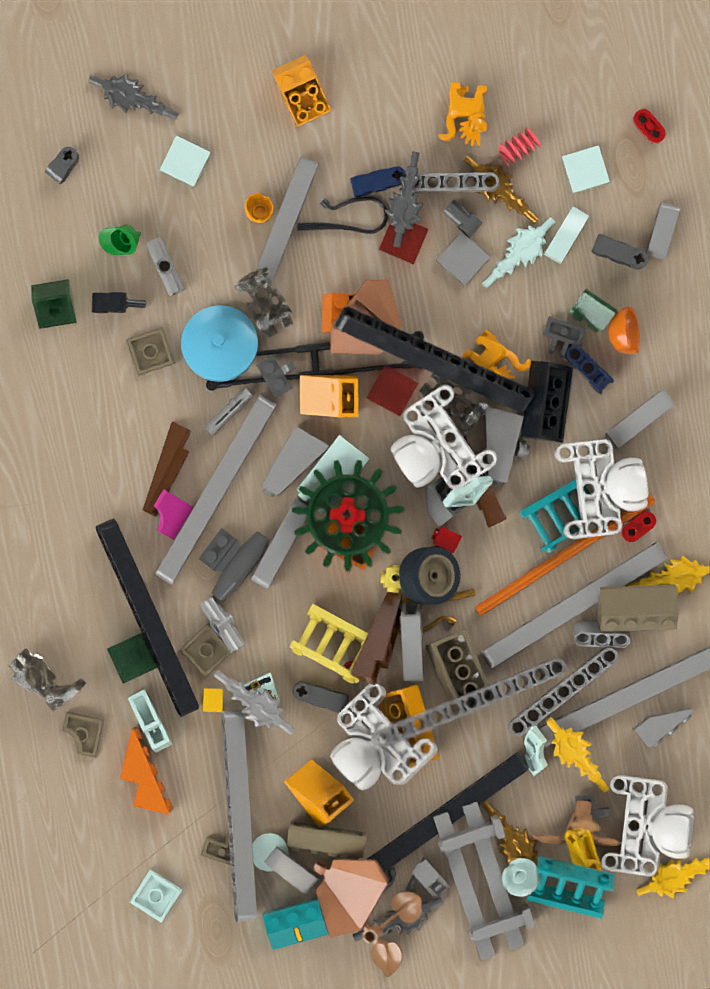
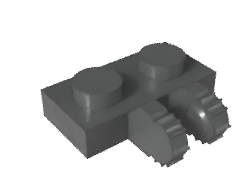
[543,316,585,358]

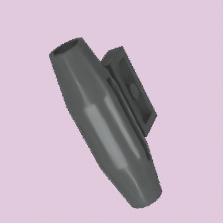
[199,528,269,602]

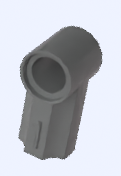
[443,200,482,238]

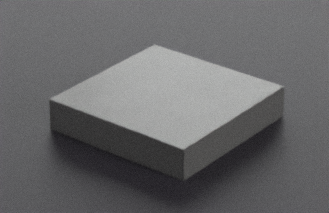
[436,232,490,286]

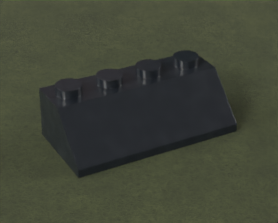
[521,361,573,443]

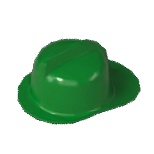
[98,225,141,255]

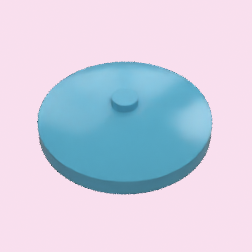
[181,305,258,382]

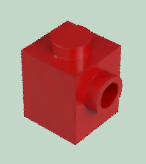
[431,526,462,554]

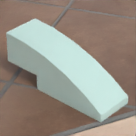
[544,206,589,264]
[128,689,173,753]

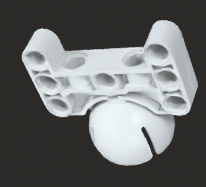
[391,385,497,489]
[555,440,648,539]
[330,684,437,790]
[601,775,694,876]

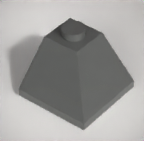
[427,475,466,527]

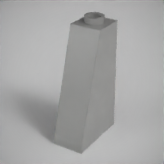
[605,389,675,449]
[484,407,524,486]
[261,427,329,497]
[401,602,424,683]

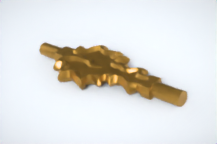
[463,155,540,224]
[481,800,538,866]

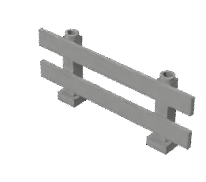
[433,802,536,960]

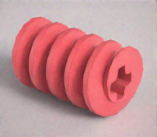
[498,128,541,167]

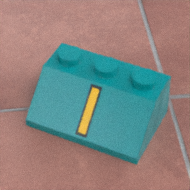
[262,897,329,950]

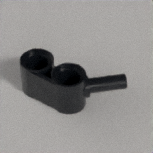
[92,292,146,313]

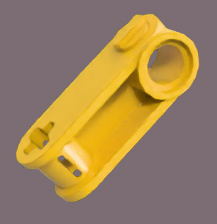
[565,829,602,871]

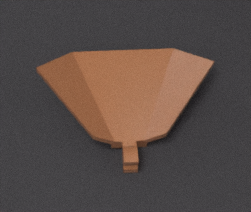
[330,280,402,355]
[312,859,388,938]

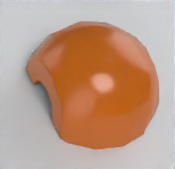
[608,307,640,354]

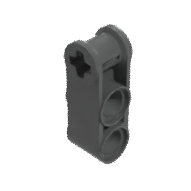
[591,234,648,270]
[293,682,349,713]

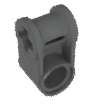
[45,147,79,184]

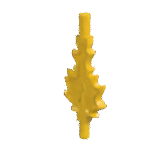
[625,556,710,594]
[546,717,609,792]
[636,857,710,899]

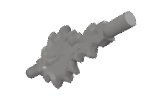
[214,670,295,735]

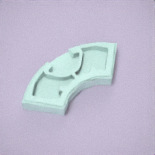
[524,725,548,777]

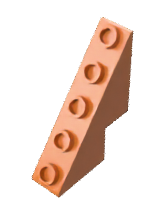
[120,728,173,815]

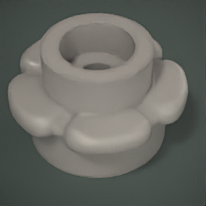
[514,441,530,459]

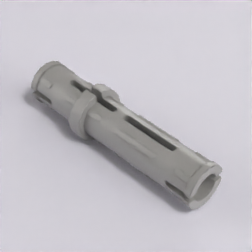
[204,388,253,436]

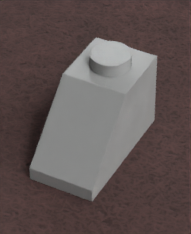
[412,860,450,899]

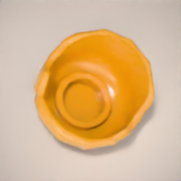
[245,192,274,223]

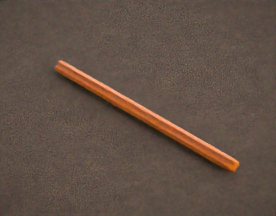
[475,494,655,616]

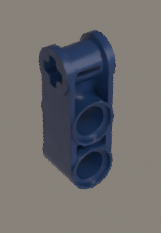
[350,166,406,198]
[565,345,614,395]

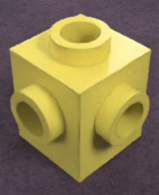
[380,565,402,593]

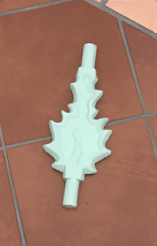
[482,217,556,289]

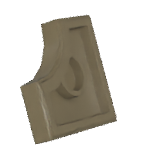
[62,712,104,758]

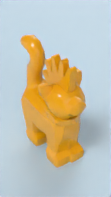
[438,82,488,147]
[462,329,531,379]

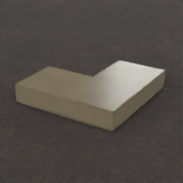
[201,833,231,865]

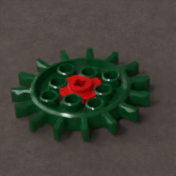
[292,460,404,572]

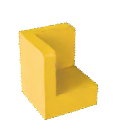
[203,687,224,712]

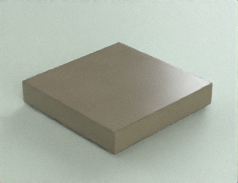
[126,327,175,376]
[179,623,231,677]

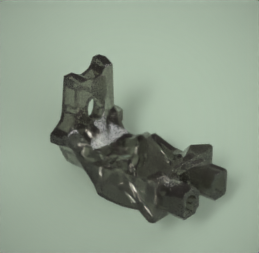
[234,267,293,338]
[419,373,489,435]
[8,648,86,711]

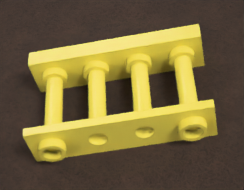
[289,604,368,684]

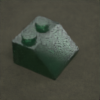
[31,279,77,329]
[570,289,618,333]
[107,633,157,684]

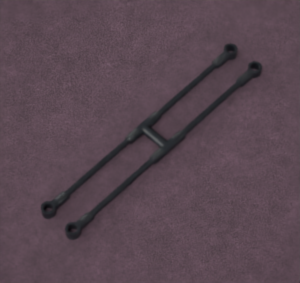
[206,331,424,391]

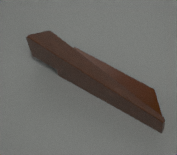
[143,422,192,517]
[455,436,507,528]
[351,592,403,685]

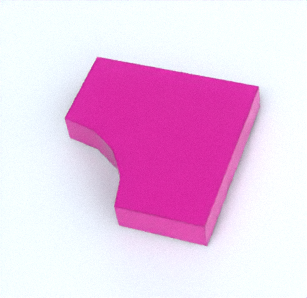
[154,490,194,540]

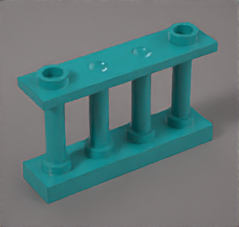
[519,479,601,553]
[527,856,615,919]

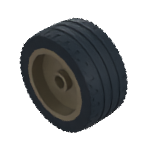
[399,547,461,605]

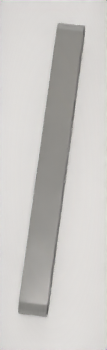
[155,395,277,585]
[481,542,668,668]
[538,646,710,748]
[371,659,566,748]
[221,710,257,922]

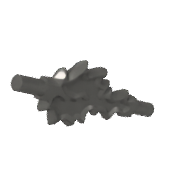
[88,74,179,120]
[385,151,423,248]
[353,897,444,942]

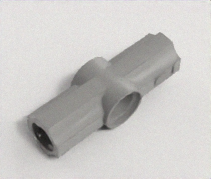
[146,237,185,296]
[200,596,246,653]

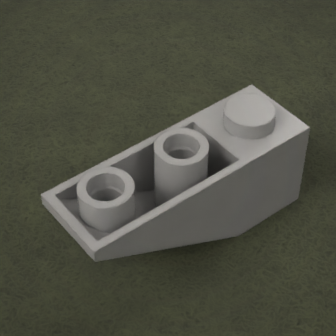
[633,708,694,748]

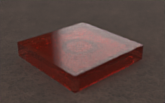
[379,219,429,265]
[366,364,418,416]

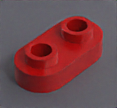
[633,109,665,144]
[621,511,656,542]

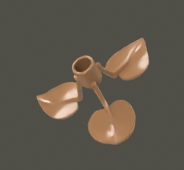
[532,801,622,847]
[358,891,422,977]

